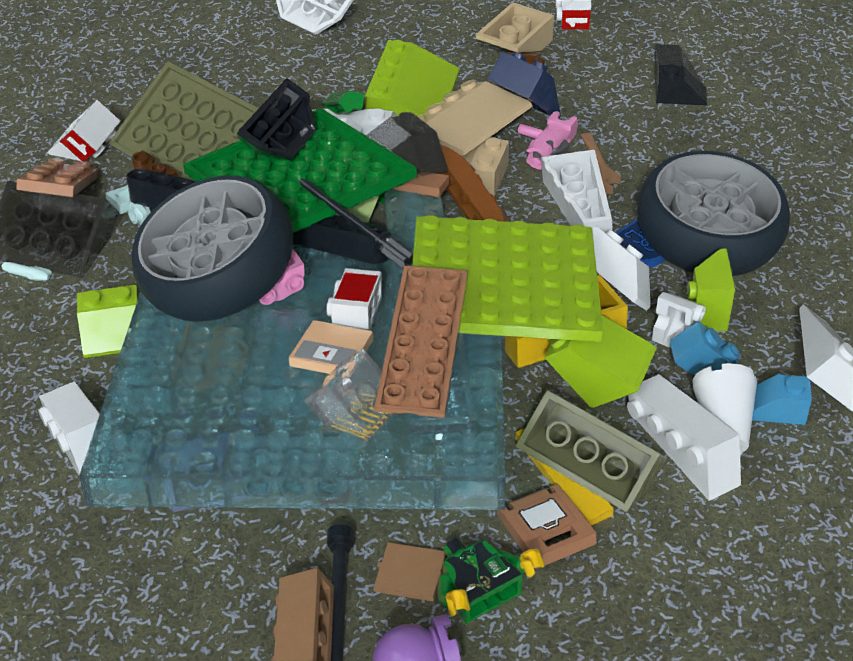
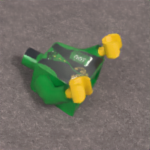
[438,538,545,624]

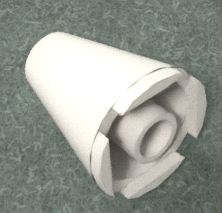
[692,363,757,455]

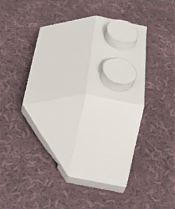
[276,0,353,34]
[592,227,650,311]

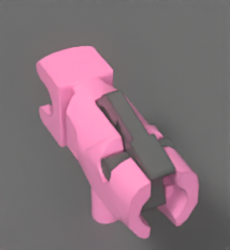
[518,111,578,170]

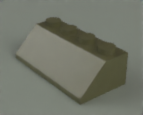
[515,390,667,513]

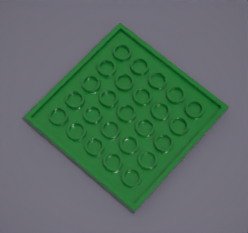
[183,108,417,233]

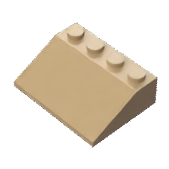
[401,80,532,156]

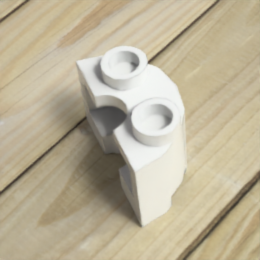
[652,292,706,348]

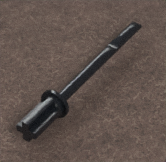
[299,179,413,269]

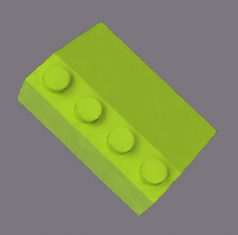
[365,40,460,125]

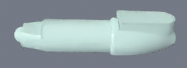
[1,262,52,281]

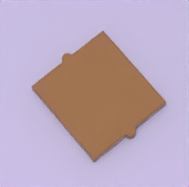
[373,542,446,601]

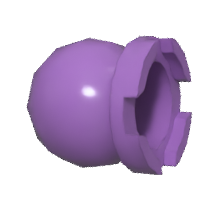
[372,614,461,661]

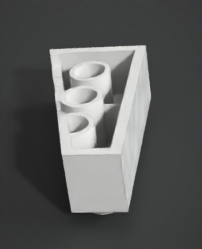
[541,150,612,233]
[627,374,741,501]

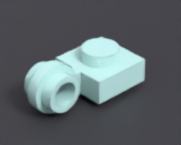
[106,185,151,225]

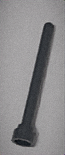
[327,524,354,661]

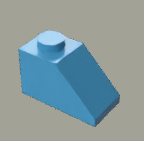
[752,374,812,425]

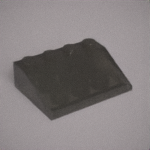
[0,181,119,278]

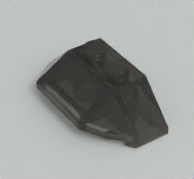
[366,112,448,176]

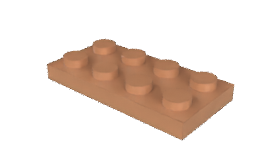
[16,158,98,197]

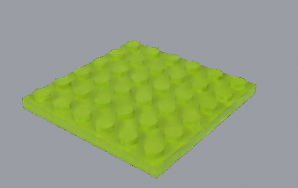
[412,215,603,342]

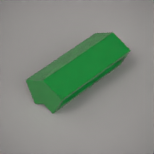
[321,91,365,115]

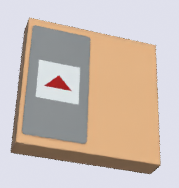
[289,320,373,378]

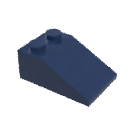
[488,51,561,118]

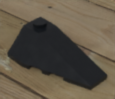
[655,44,707,106]

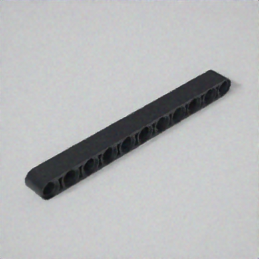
[126,169,389,264]

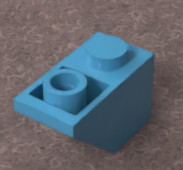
[670,321,740,375]

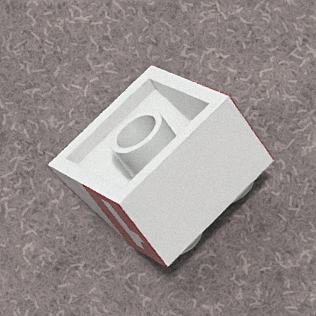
[555,0,591,29]
[47,100,120,162]

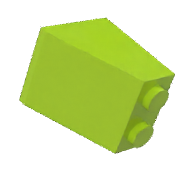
[544,315,657,408]

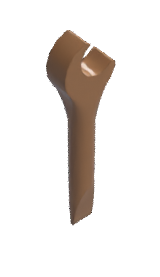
[581,132,621,194]

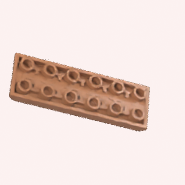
[374,266,468,418]

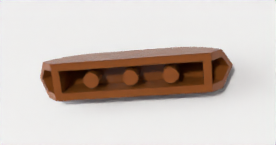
[433,144,510,222]

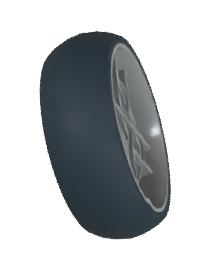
[637,151,790,276]
[132,175,293,322]

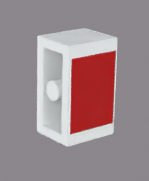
[327,268,383,331]

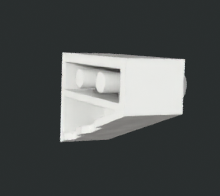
[38,381,121,486]

